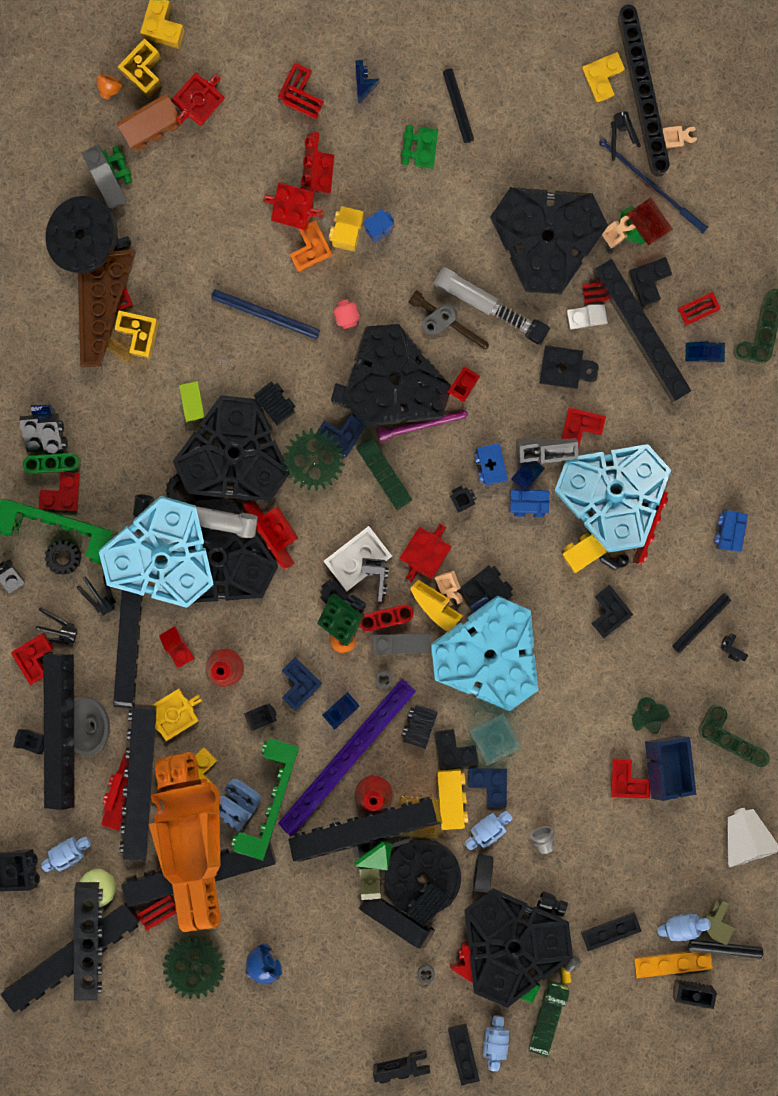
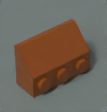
[116,93,181,151]

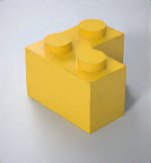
[140,0,185,49]
[118,38,162,98]
[329,206,364,252]
[115,311,159,359]

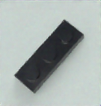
[581,912,642,952]
[448,1024,480,1086]

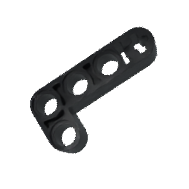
[359,898,435,949]

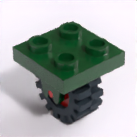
[317,594,366,646]

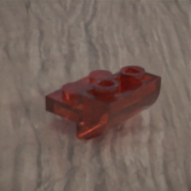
[627,198,673,246]

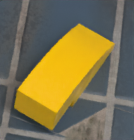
[410,580,463,632]

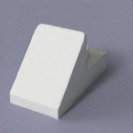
[567,304,608,330]

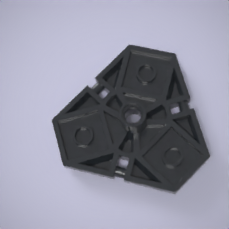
[490,187,608,295]
[342,324,451,426]
[173,395,290,503]
[188,498,278,603]
[464,888,573,1008]

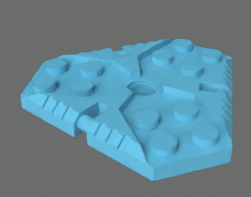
[555,444,671,553]
[99,496,214,608]
[431,596,538,711]

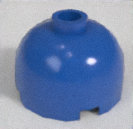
[246,944,282,984]

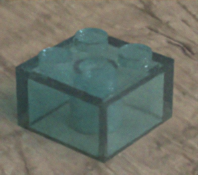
[468,713,522,766]

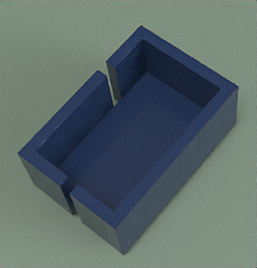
[645,736,697,801]

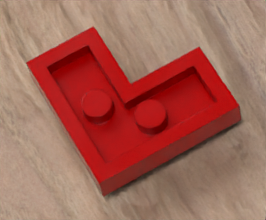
[561,407,606,449]
[39,472,80,511]
[11,632,54,685]
[611,758,650,799]

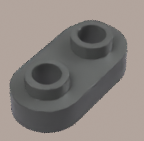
[422,304,457,335]

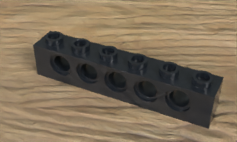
[74,882,103,1001]

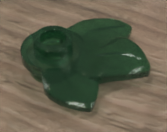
[632,697,670,734]

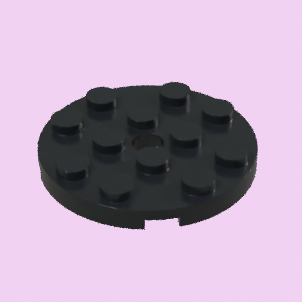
[45,196,118,274]
[385,838,461,912]

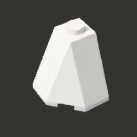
[728,808,778,867]

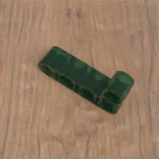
[733,289,778,364]
[356,437,413,511]
[698,705,770,767]
[528,980,569,1057]

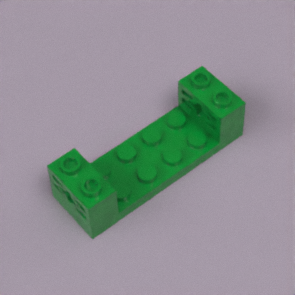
[0,498,118,564]
[231,738,299,861]

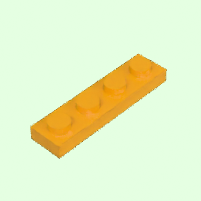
[634,951,713,978]

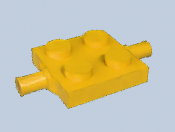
[153,688,202,741]

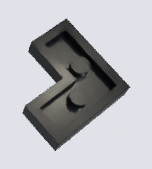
[629,257,672,307]
[591,585,634,638]
[435,729,478,770]

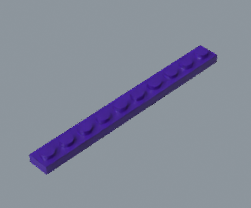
[278,678,416,837]

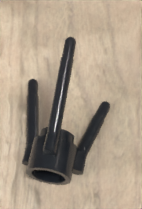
[611,111,641,161]
[77,576,116,616]
[36,608,78,645]

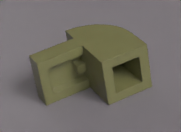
[359,867,381,900]
[703,897,735,945]

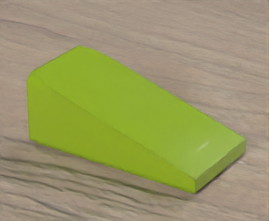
[179,381,205,423]

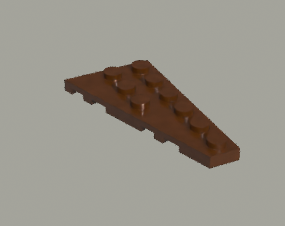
[78,250,136,367]

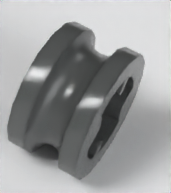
[375,671,392,689]
[417,965,435,984]

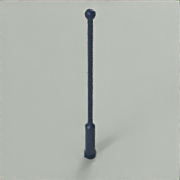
[599,139,709,234]

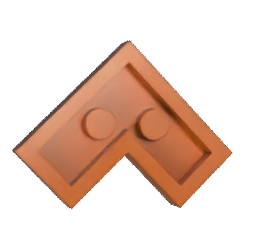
[290,220,333,273]

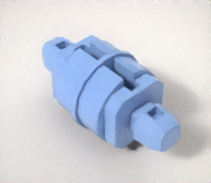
[465,811,513,850]
[41,837,91,872]
[657,914,711,941]
[483,1015,510,1071]

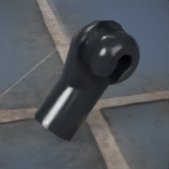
[599,553,629,570]

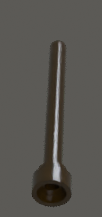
[408,290,489,349]

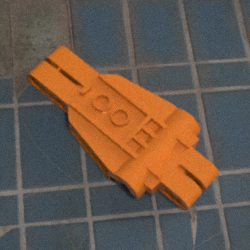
[149,752,221,932]

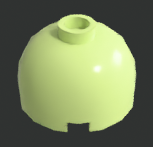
[79,869,116,907]

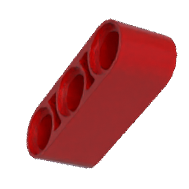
[360,604,414,631]

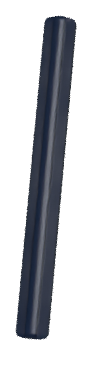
[211,289,320,339]

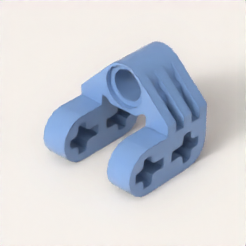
[219,779,261,832]

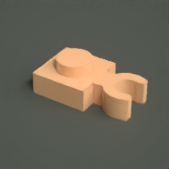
[662,126,697,149]
[602,215,636,248]
[435,570,463,606]

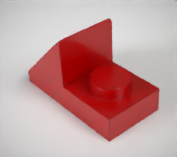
[448,366,480,402]
[159,626,195,668]
[450,941,473,984]

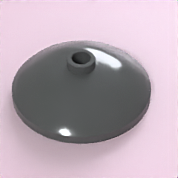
[74,697,110,755]

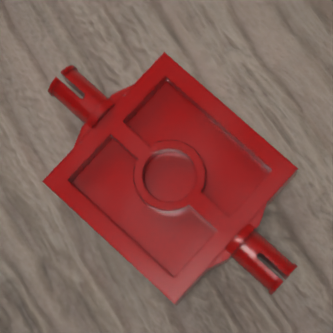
[171,72,225,126]
[263,182,324,230]
[399,523,452,582]

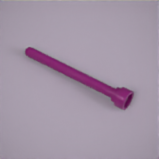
[377,411,468,443]

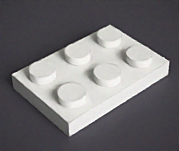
[324,526,392,591]

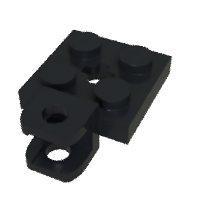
[539,345,599,389]
[373,1050,431,1084]

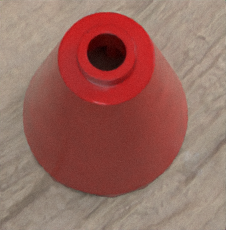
[206,649,244,687]
[355,775,393,814]

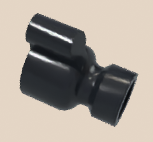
[537,891,568,917]

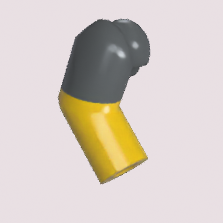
[561,957,580,983]

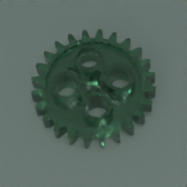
[283,428,345,491]
[163,936,225,999]

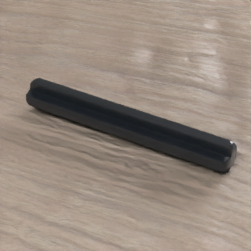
[443,68,474,144]
[672,593,731,653]
[688,940,764,959]

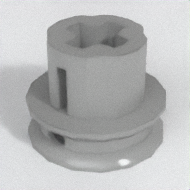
[530,826,556,854]

